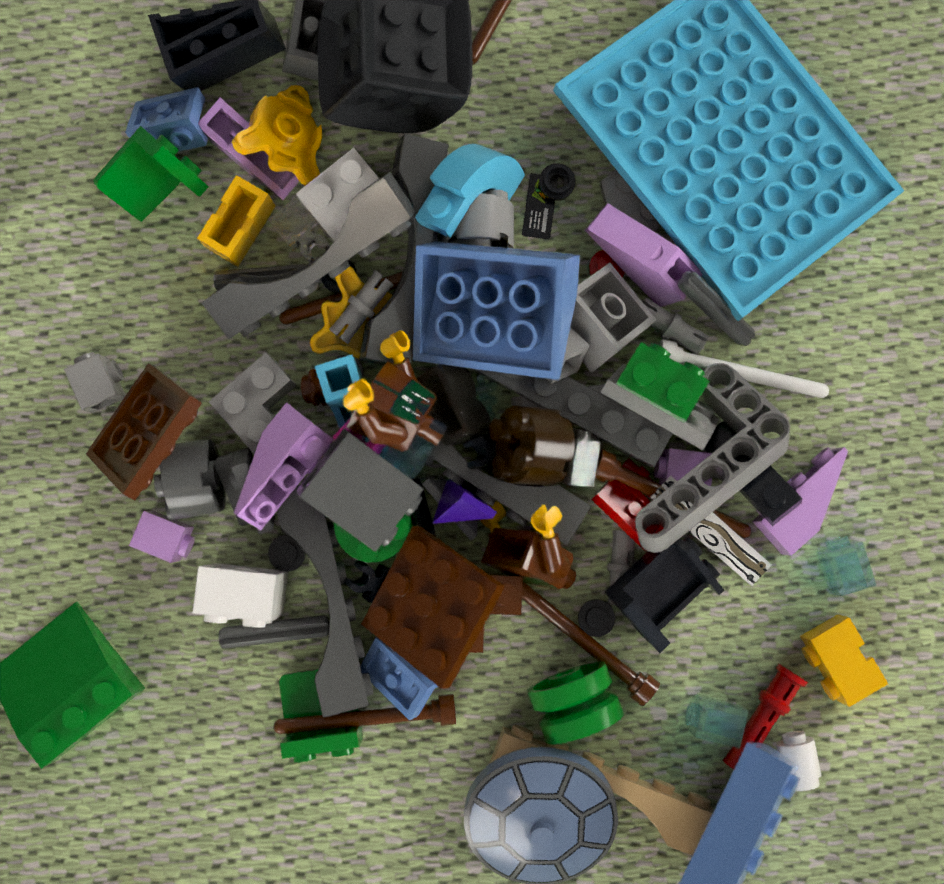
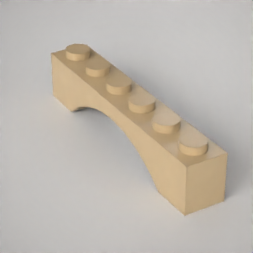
[489,725,714,856]

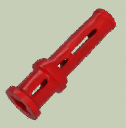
[722,663,808,770]

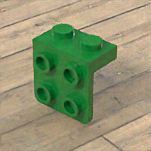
[94,126,209,221]
[616,342,710,423]
[279,669,363,763]

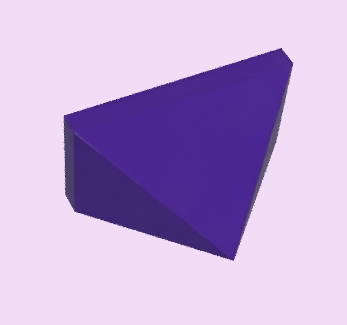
[432,479,497,524]

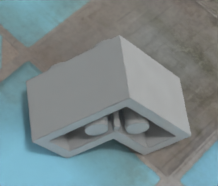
[209,352,297,454]

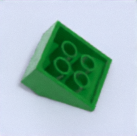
[0,602,145,769]

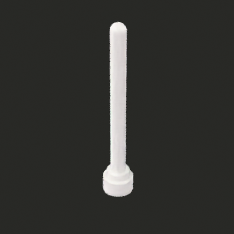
[659,339,829,398]

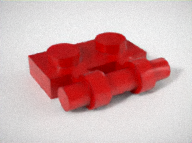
[591,458,664,552]

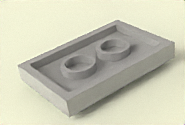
[601,364,720,450]

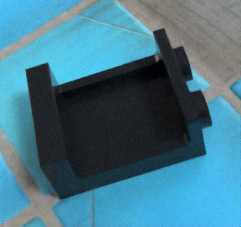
[604,536,725,653]

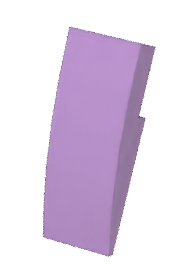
[198,97,299,201]

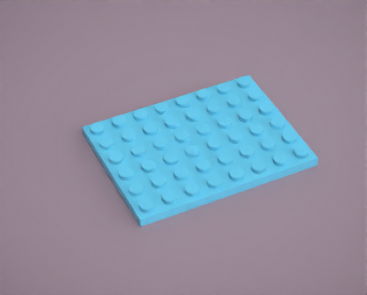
[553,0,904,321]

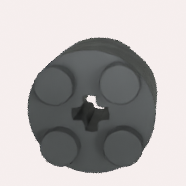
[154,439,226,521]

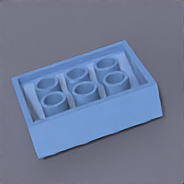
[413,241,580,380]
[679,742,800,884]

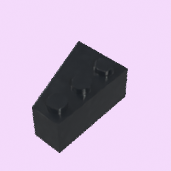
[148,0,286,91]

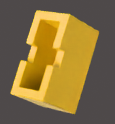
[197,175,276,267]
[800,614,888,707]

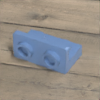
[125,87,208,152]
[360,637,438,721]

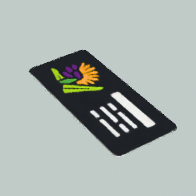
[522,173,558,240]

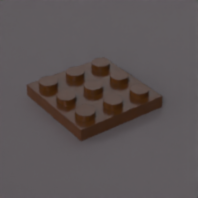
[86,363,202,500]
[361,526,505,689]

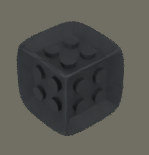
[318,0,472,134]

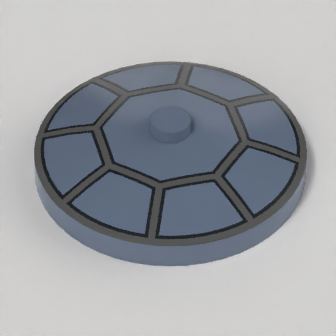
[464,747,618,884]

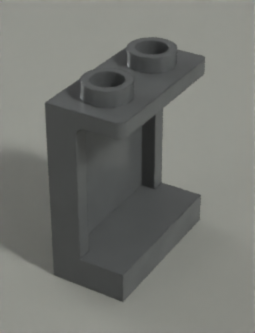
[296,428,424,552]

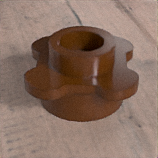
[301,369,328,406]

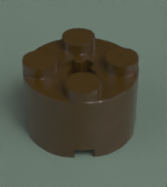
[489,405,575,486]

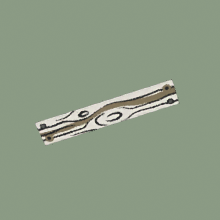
[650,475,772,586]

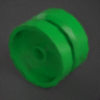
[527,661,624,745]

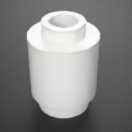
[776,731,822,791]

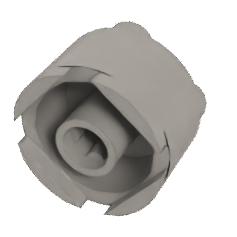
[440,190,514,249]

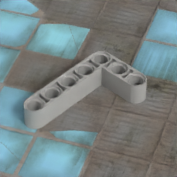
[635,363,790,553]

